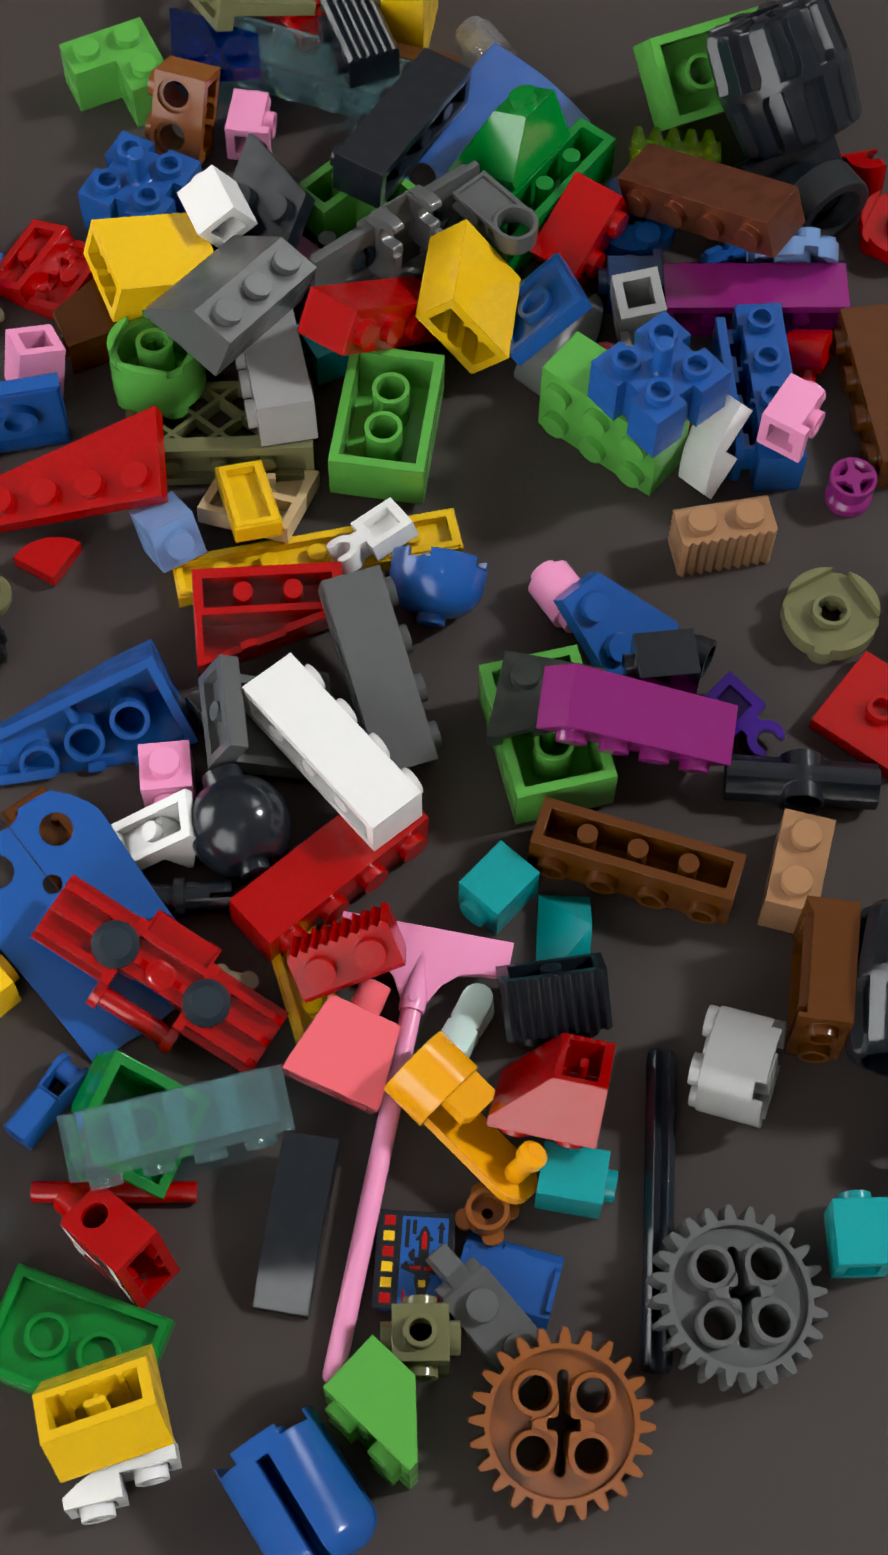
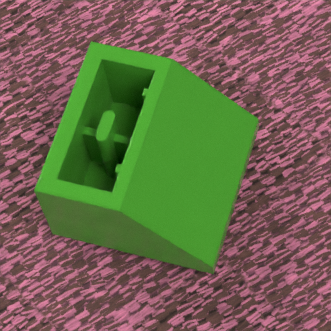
[323,1334,418,1490]

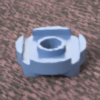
[746,227,839,263]

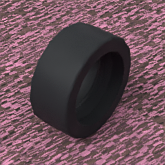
[794,159,869,237]

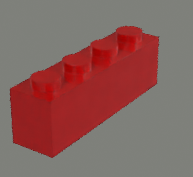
[297,276,439,356]
[229,811,429,964]

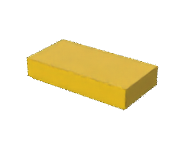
[215,460,283,543]

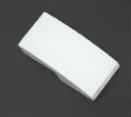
[678,394,753,499]
[62,1439,182,1525]

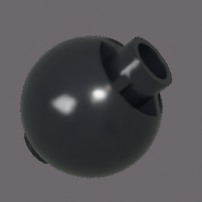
[192,763,291,881]

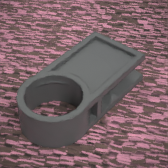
[452,170,539,255]

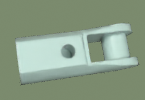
[442,983,495,1057]

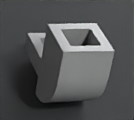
[610,266,667,346]

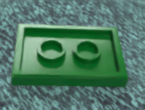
[0,1263,175,1395]

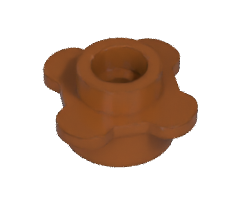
[455,1182,520,1247]

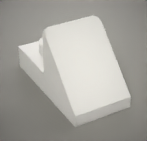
[111,788,196,870]

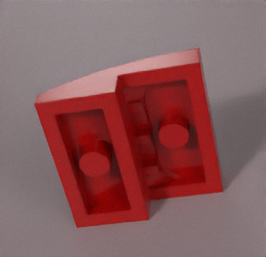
[0,219,94,320]

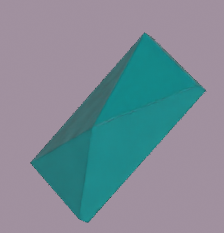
[536,894,592,961]

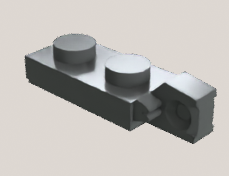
[425,1243,537,1389]

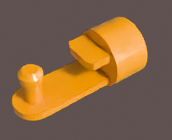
[383,1030,548,1205]

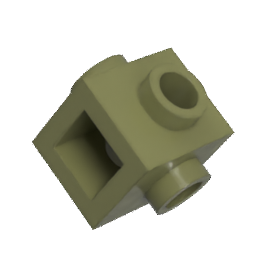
[380,1294,461,1382]

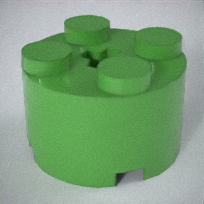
[107,310,206,419]

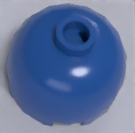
[389,545,489,628]

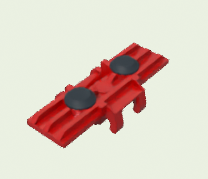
[30,874,289,1077]

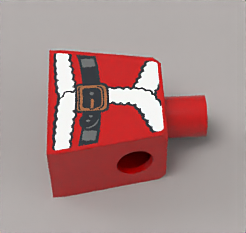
[53,1183,180,1309]

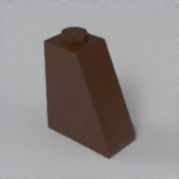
[52,278,132,374]

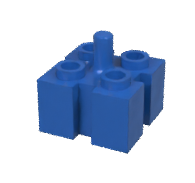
[78,130,202,230]
[588,310,731,458]

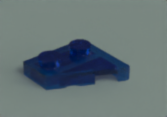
[169,8,262,84]

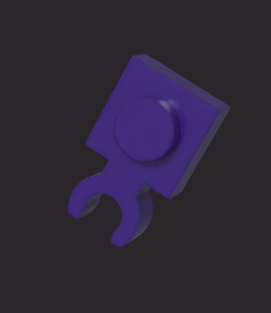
[704,671,785,756]

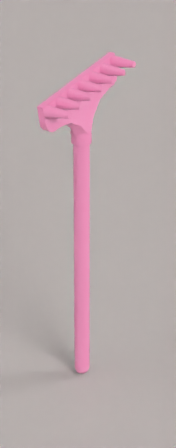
[322,911,514,1383]

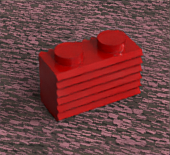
[287,901,407,1003]

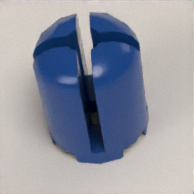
[214,1405,377,1555]

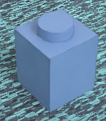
[129,491,207,573]

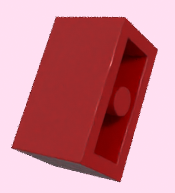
[530,171,629,288]

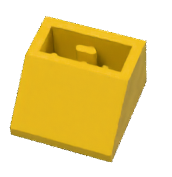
[32,1344,175,1483]

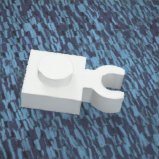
[326,497,419,574]

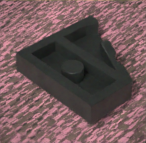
[486,650,606,746]

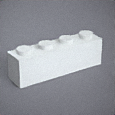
[242,653,423,852]

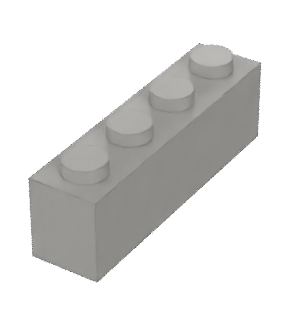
[235,309,318,447]

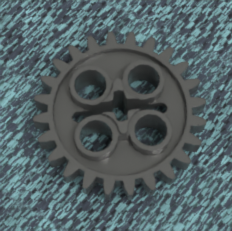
[645,1204,828,1393]

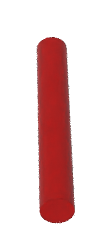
[30,1181,198,1203]

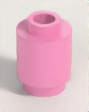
[528,560,580,633]

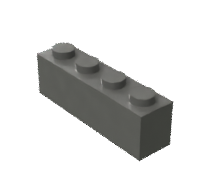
[318,565,443,770]

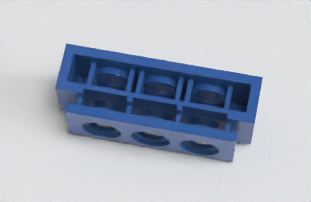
[709,302,807,492]

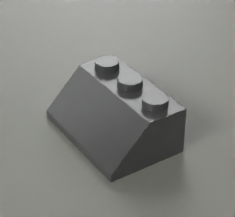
[144,235,317,376]

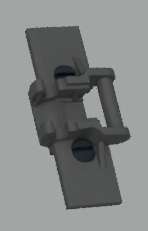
[309,160,480,291]

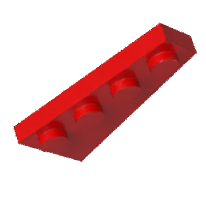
[0,406,168,533]

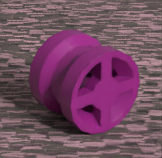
[824,457,877,518]

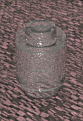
[455,16,516,67]

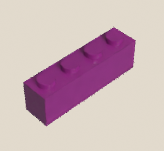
[663,261,850,336]
[536,663,738,774]

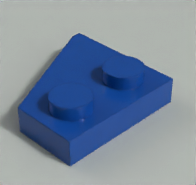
[553,572,680,675]

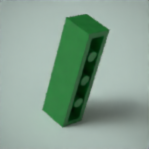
[477,117,616,274]

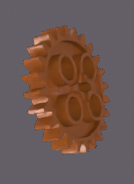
[466,1326,656,1522]

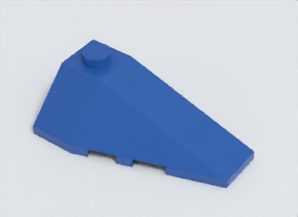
[0,639,198,786]

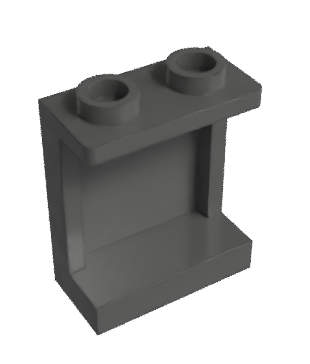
[198,654,336,781]

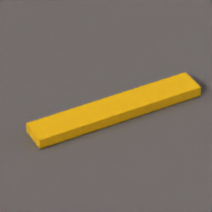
[172,508,464,607]

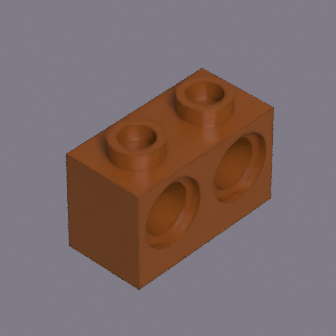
[145,55,221,164]

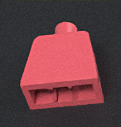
[279,979,400,1115]

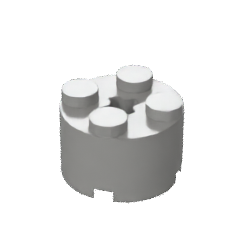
[687,1005,787,1128]

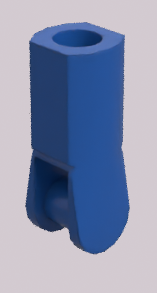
[3,1052,89,1151]

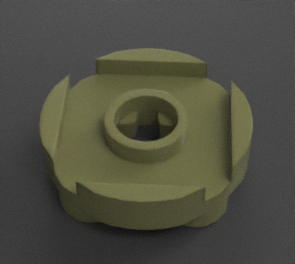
[780,567,880,664]

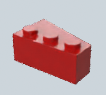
[191,561,342,678]

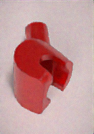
[840,148,887,199]
[786,329,834,382]

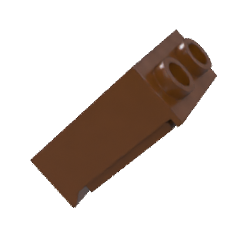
[784,895,861,1064]

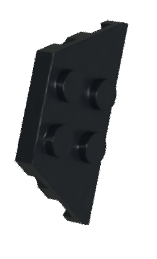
[212,134,315,251]

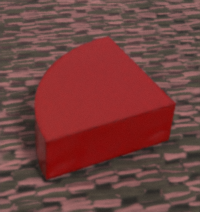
[13,537,82,587]

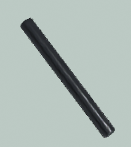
[641,1048,676,1374]

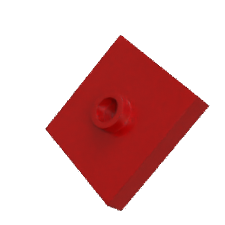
[809,650,888,779]

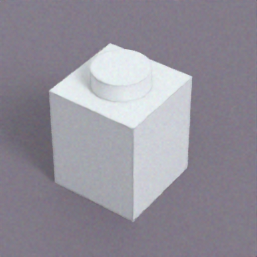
[177,165,258,248]

